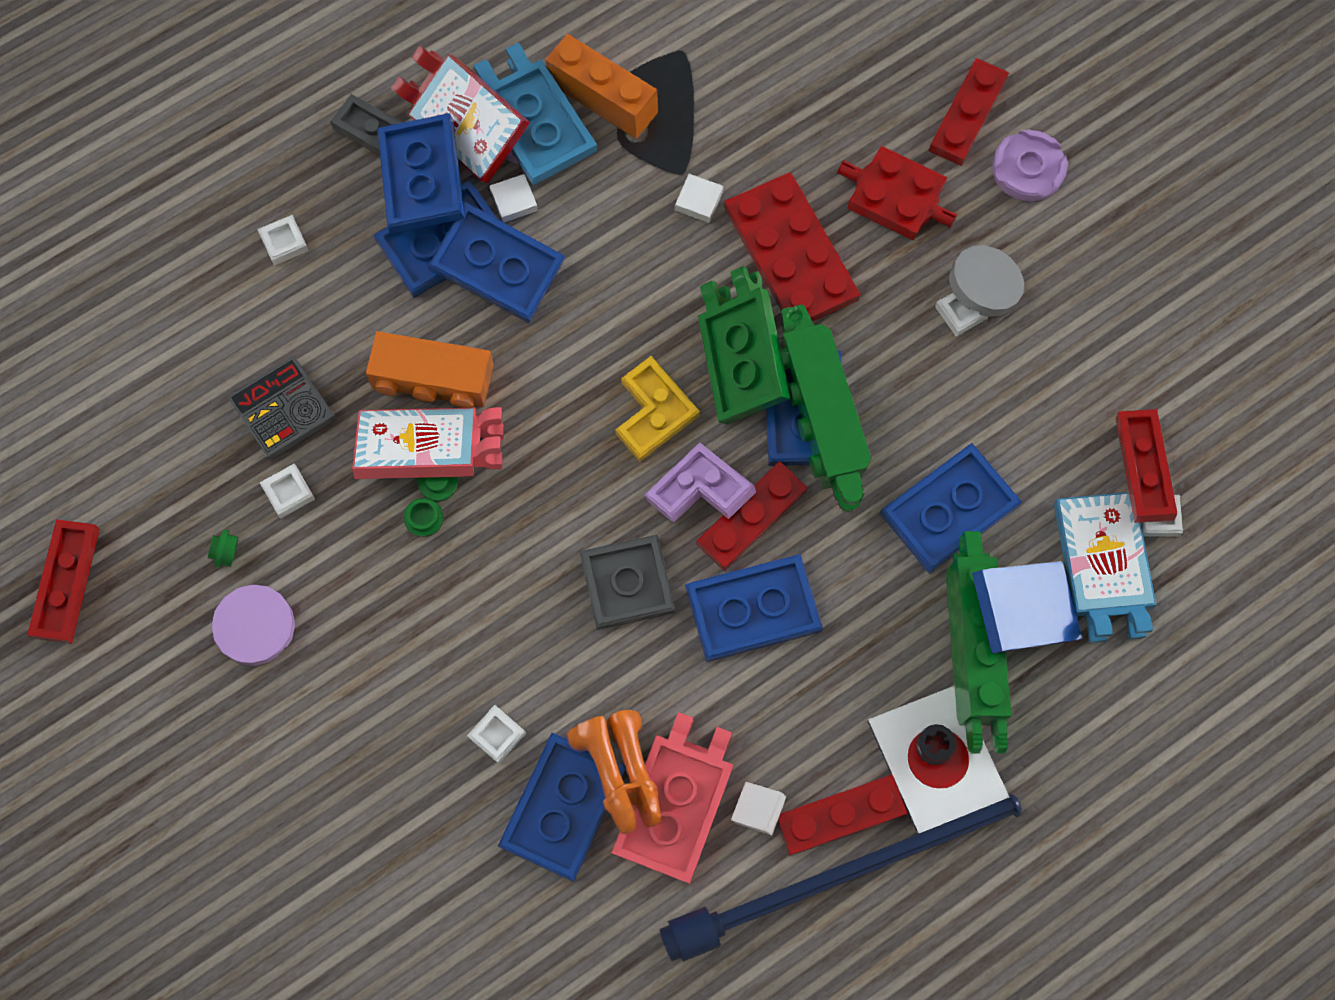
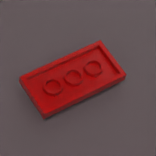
[724,172,861,322]

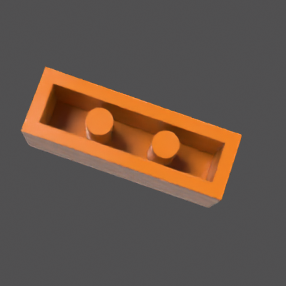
[545,33,658,139]
[366,331,494,408]

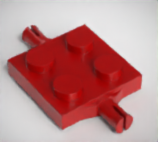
[837,146,958,241]

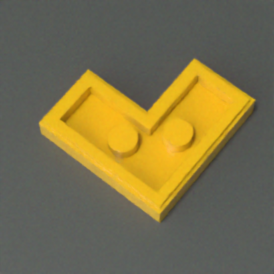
[615,356,700,462]

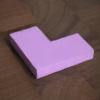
[644,443,756,523]

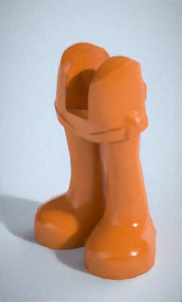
[566,710,661,834]

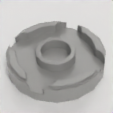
[949,245,1024,317]

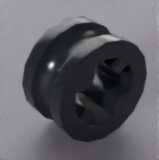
[916,724,956,765]

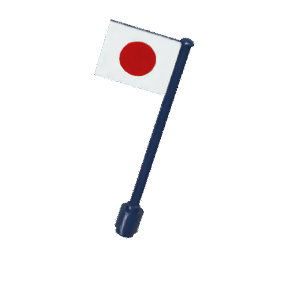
[659,686,1022,962]

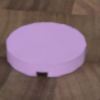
[992,130,1068,202]
[211,585,295,666]

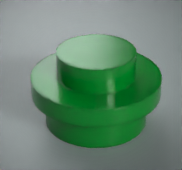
[418,477,458,502]
[403,498,444,537]
[208,529,238,569]

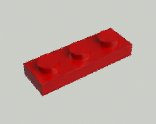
[928,58,1009,166]
[1115,409,1178,523]
[696,461,808,571]
[27,519,100,644]
[777,774,908,857]

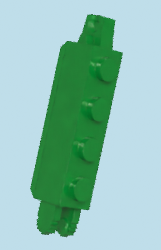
[780,304,872,513]
[946,531,1012,754]

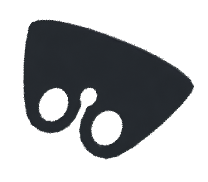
[617,50,694,175]

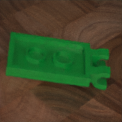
[698,266,791,424]

